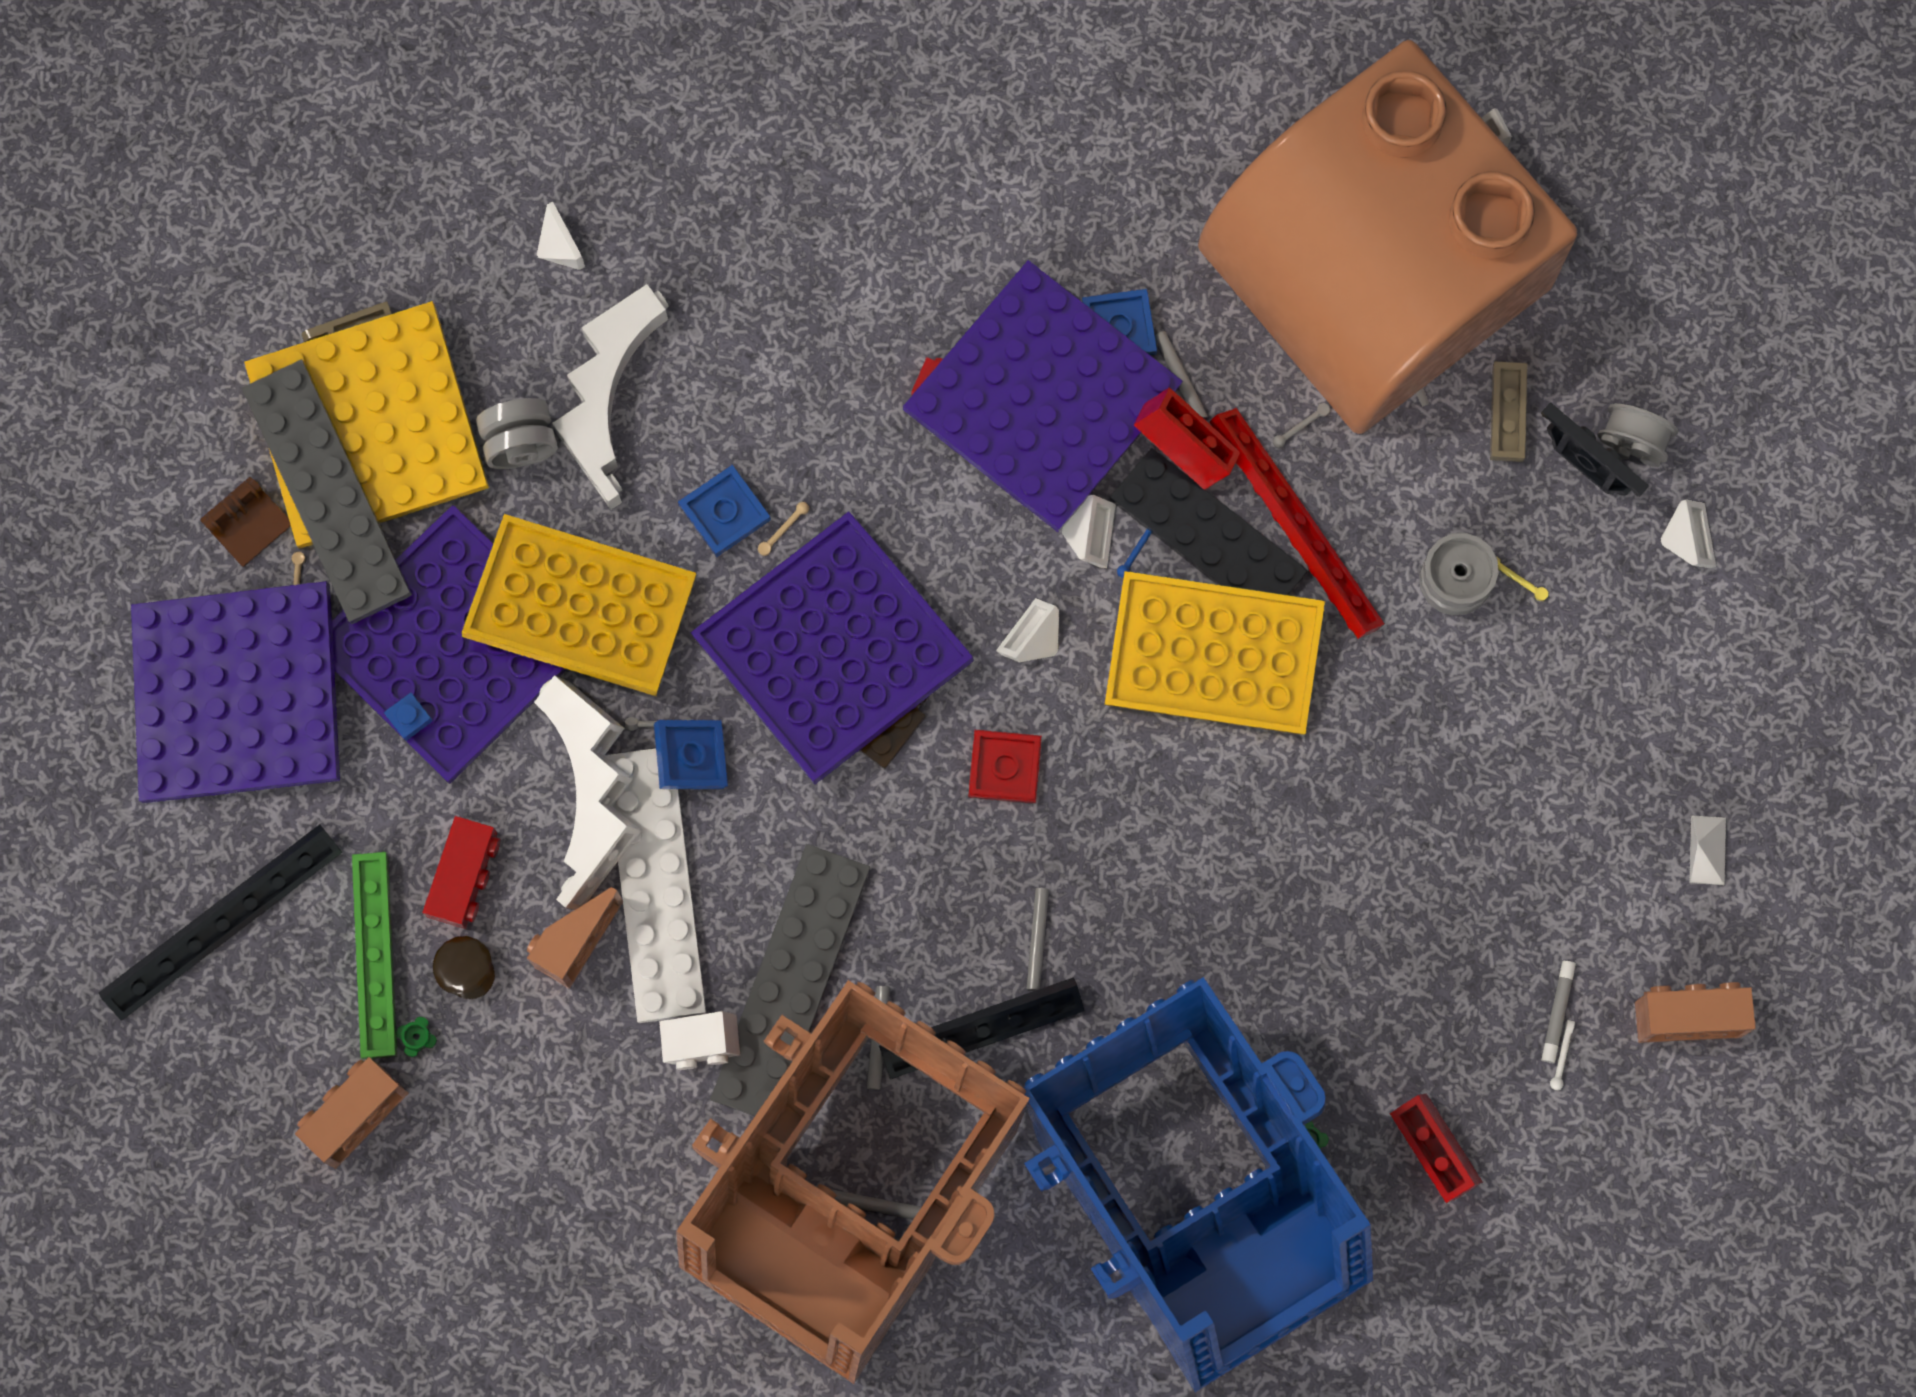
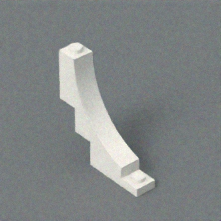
[552,284,669,510]
[534,675,641,910]

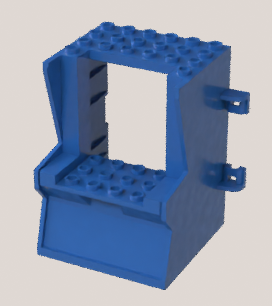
[1023,977,1373,1392]

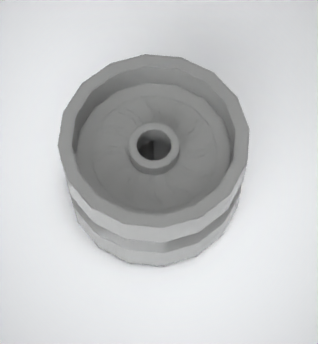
[476,398,558,469]
[1419,533,1499,616]

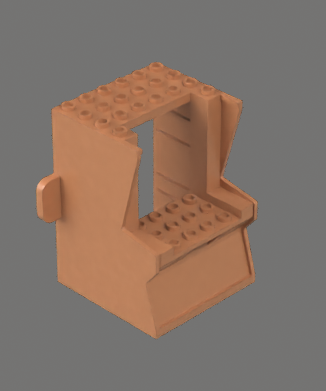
[676,980,1030,1384]

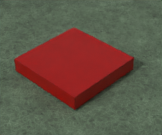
[968,730,1042,804]

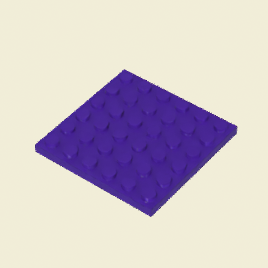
[903,260,1183,532]
[332,505,567,785]
[691,511,974,785]
[131,581,340,803]

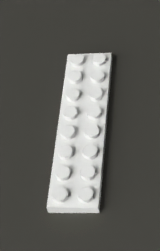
[605,748,706,1023]

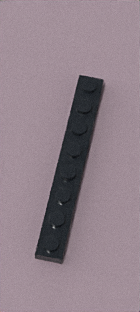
[98,824,342,1021]

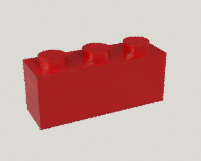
[1134,387,1240,490]
[422,816,501,929]
[1389,1093,1483,1203]

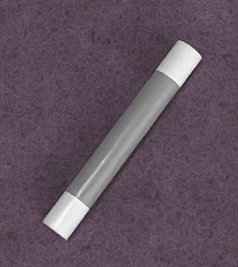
[1541,960,1576,1064]

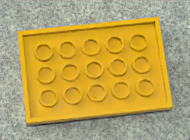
[462,514,696,696]
[1104,571,1325,735]

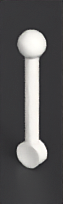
[1550,1020,1575,1090]

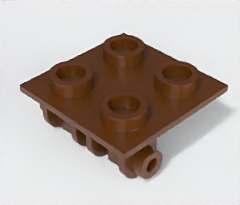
[200,477,291,567]

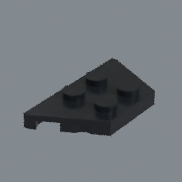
[1541,402,1649,497]

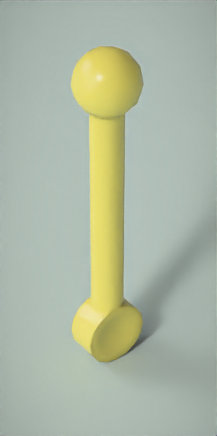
[1496,556,1548,601]

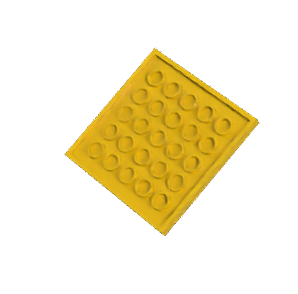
[244,301,489,549]

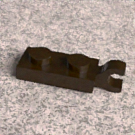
[859,697,929,770]

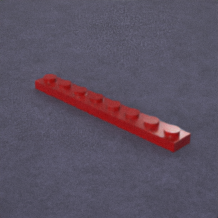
[1210,408,1385,639]

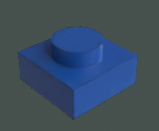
[384,692,433,741]

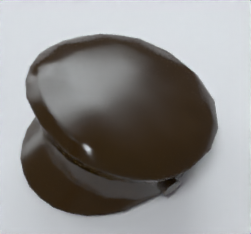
[433,936,495,999]

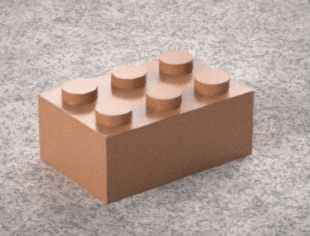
[1635,982,1755,1043]
[295,1057,409,1169]

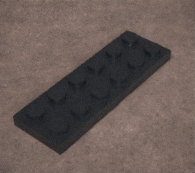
[1109,448,1307,595]

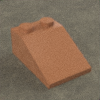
[527,887,623,989]

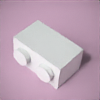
[659,1011,740,1070]

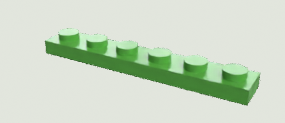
[352,852,397,1060]

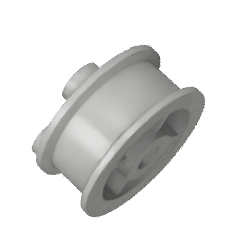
[1597,403,1679,468]

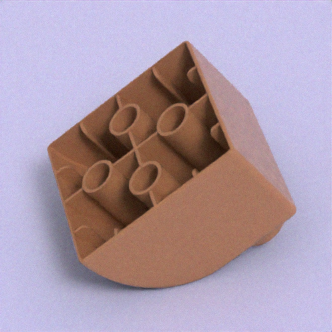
[1198,40,1578,434]

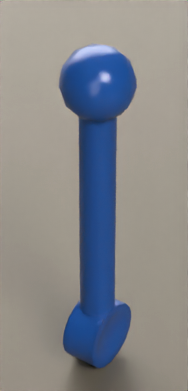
[1117,529,1151,578]

